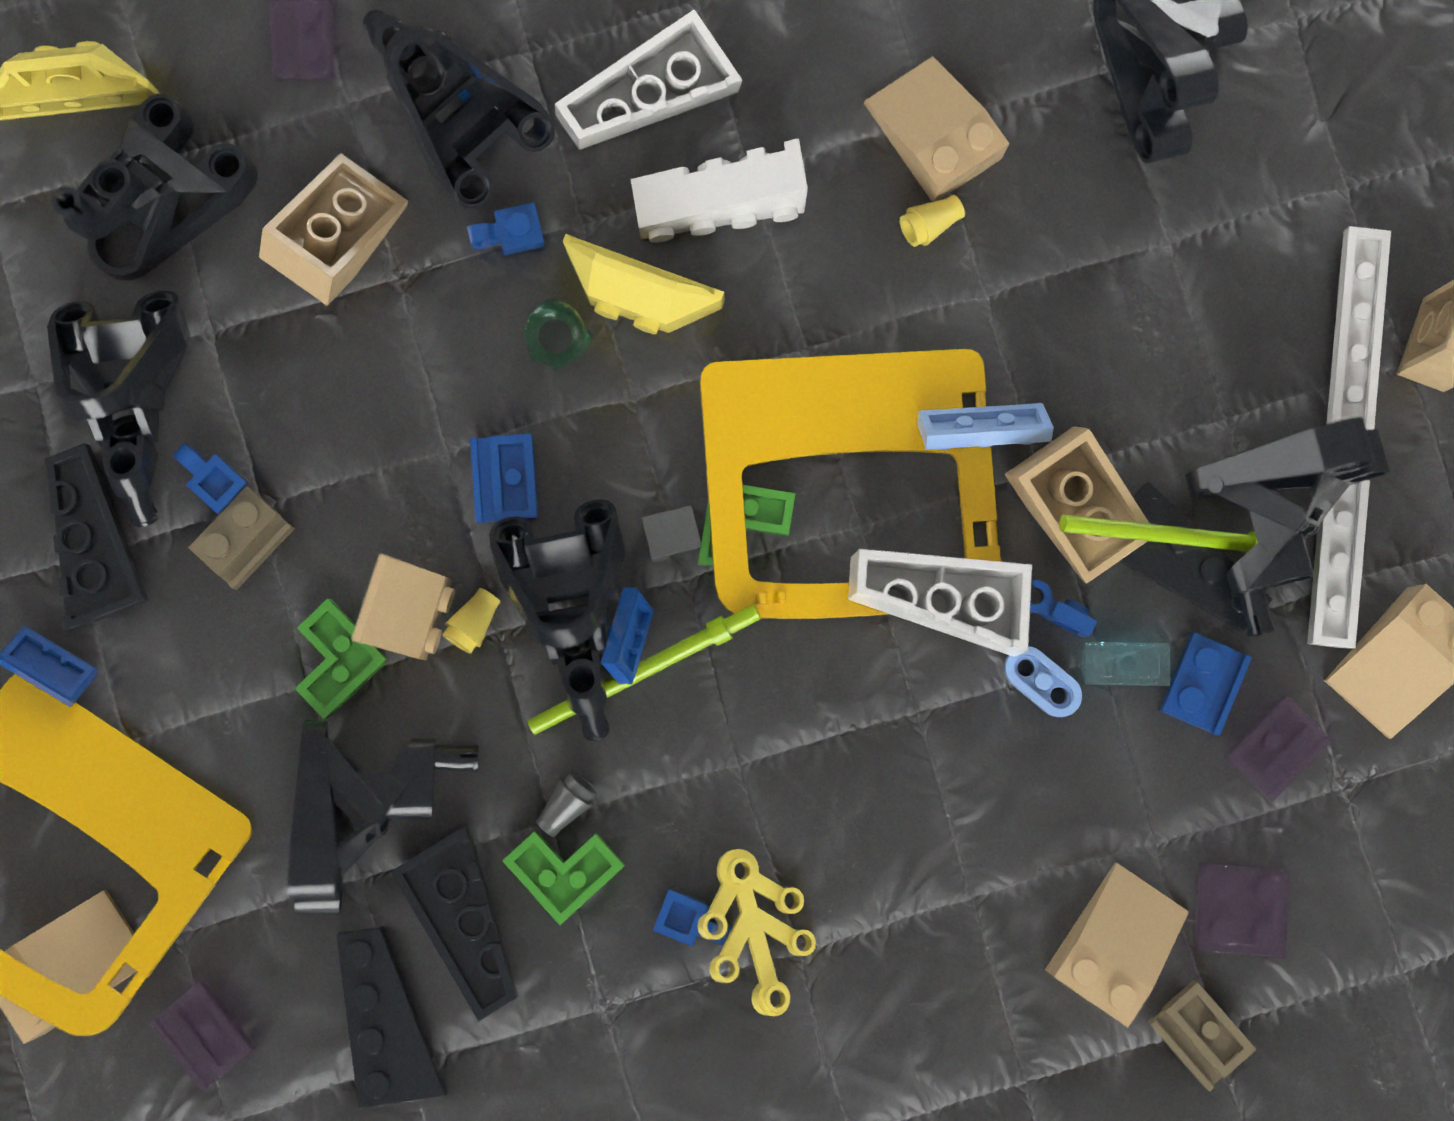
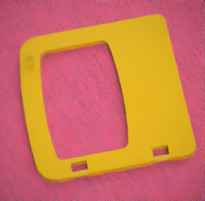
[700,349,1001,619]
[0,674,252,1036]

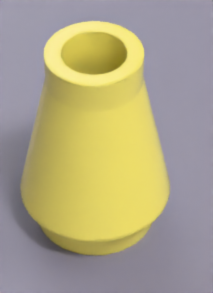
[900,195,965,247]
[442,588,501,654]

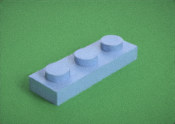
[917,403,1054,450]

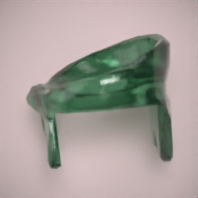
[524,298,593,371]

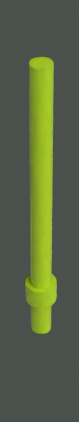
[1059,514,1259,553]
[527,603,762,735]

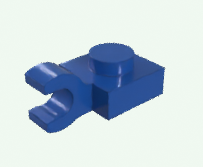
[467,202,545,256]
[172,443,250,514]
[1030,579,1097,638]
[652,889,732,947]

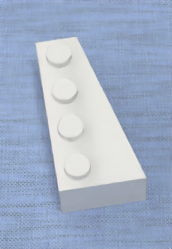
[555,9,742,150]
[631,138,808,243]
[848,549,1032,657]

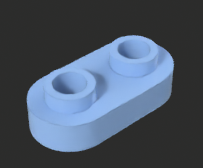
[1004,646,1082,717]

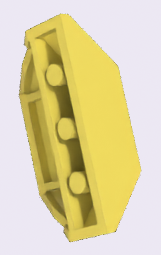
[0,41,160,120]
[563,234,725,334]

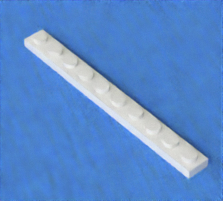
[1307,226,1391,649]

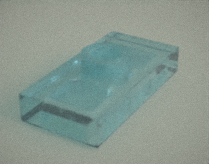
[1082,642,1170,686]

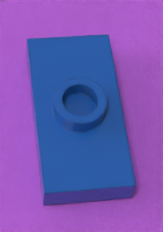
[601,588,654,684]
[0,625,98,707]

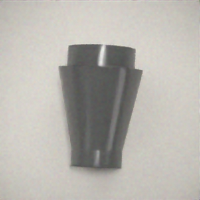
[536,771,597,837]

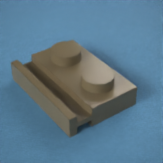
[188,486,295,590]
[1147,980,1256,1092]

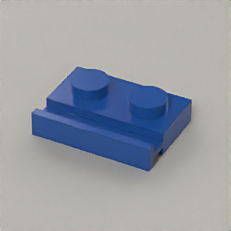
[470,433,539,524]
[1158,632,1252,736]

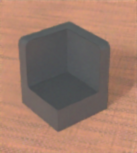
[642,505,701,563]

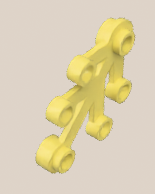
[698,849,816,1016]

